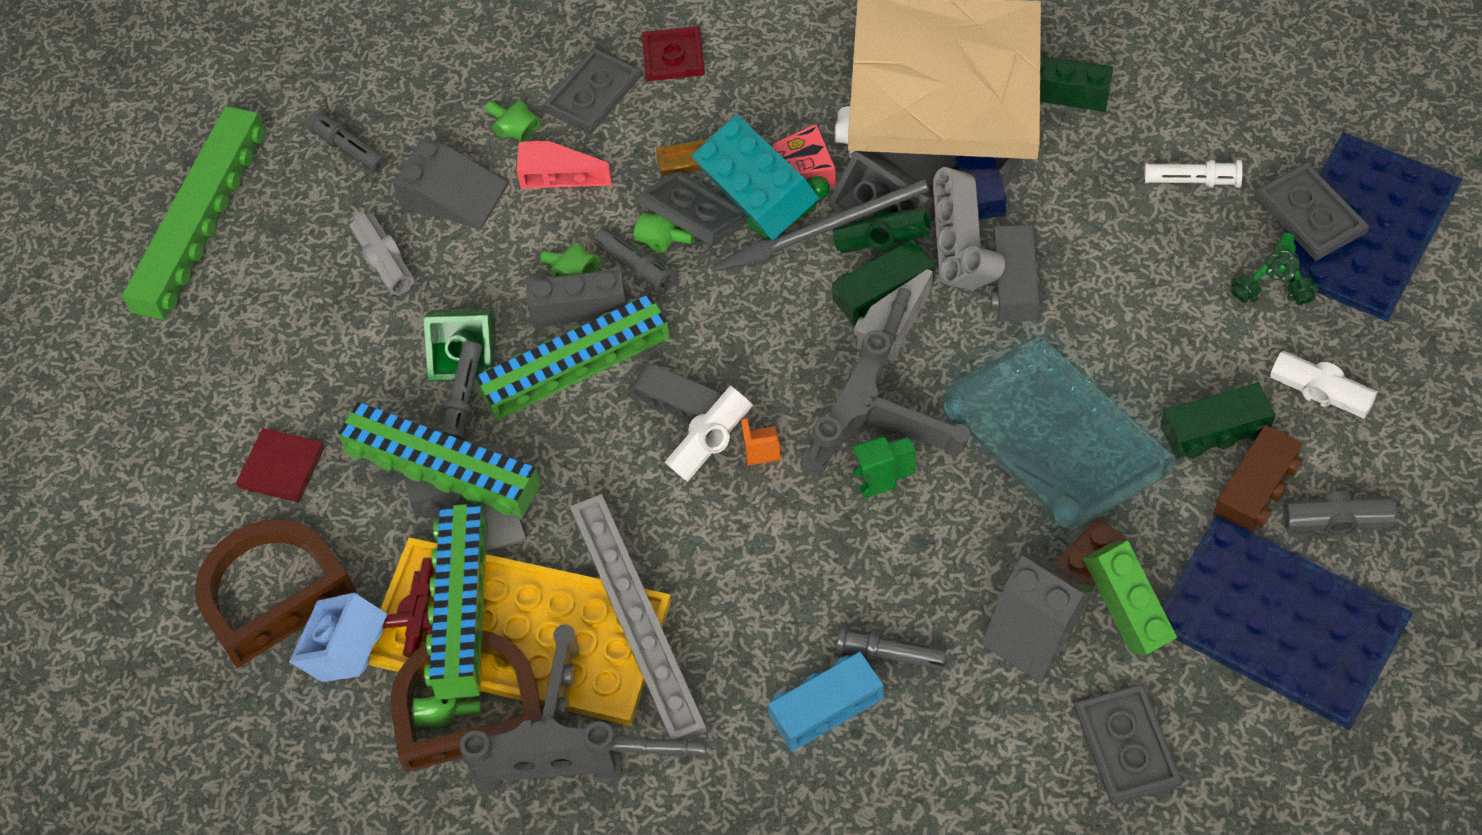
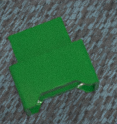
[852,436,916,499]

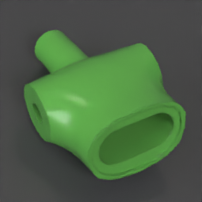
[485,100,541,142]
[634,213,695,253]
[540,243,600,278]
[413,695,480,729]

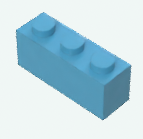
[767,652,884,752]

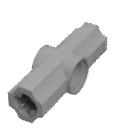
[349,213,415,295]

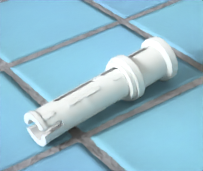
[1145,160,1242,188]

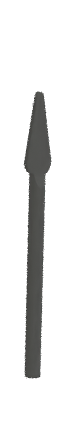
[711,179,929,271]

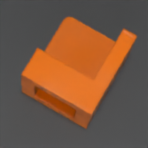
[741,418,781,465]

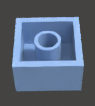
[289,593,387,682]

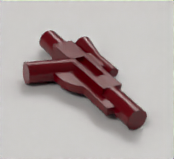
[382,558,435,658]

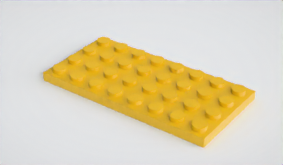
[368,537,672,726]

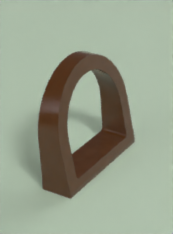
[195,519,357,669]
[390,631,543,772]

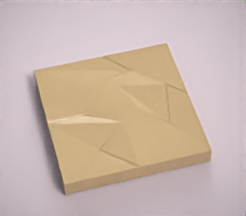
[848,0,1041,159]

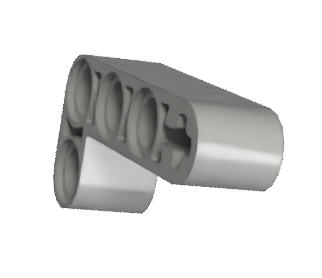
[933,167,1005,290]

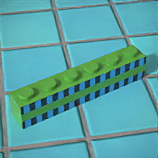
[475,294,670,421]
[338,402,541,518]
[424,503,487,700]

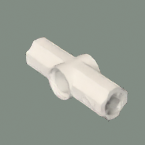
[1270,351,1378,419]
[665,385,753,482]

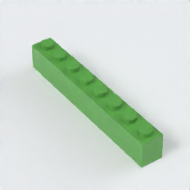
[122,106,265,320]

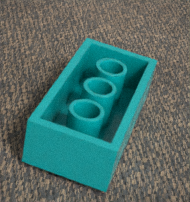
[691,114,819,241]

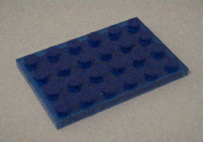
[1286,133,1463,322]
[1162,515,1413,731]

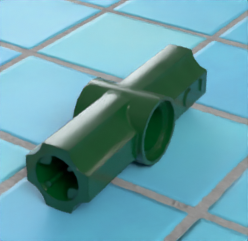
[833,206,932,254]

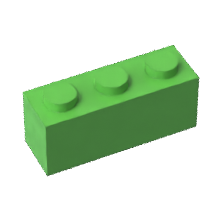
[1083,541,1177,655]

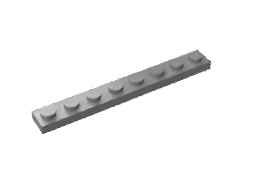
[570,494,707,740]

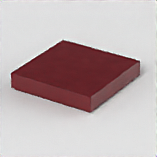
[642,26,705,82]
[236,428,325,503]

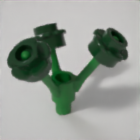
[1231,233,1319,305]

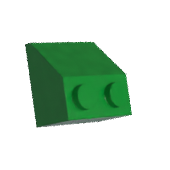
[423,308,496,381]

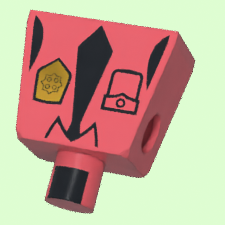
[772,124,836,188]

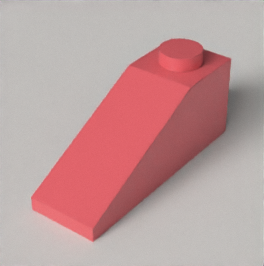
[516,141,612,188]

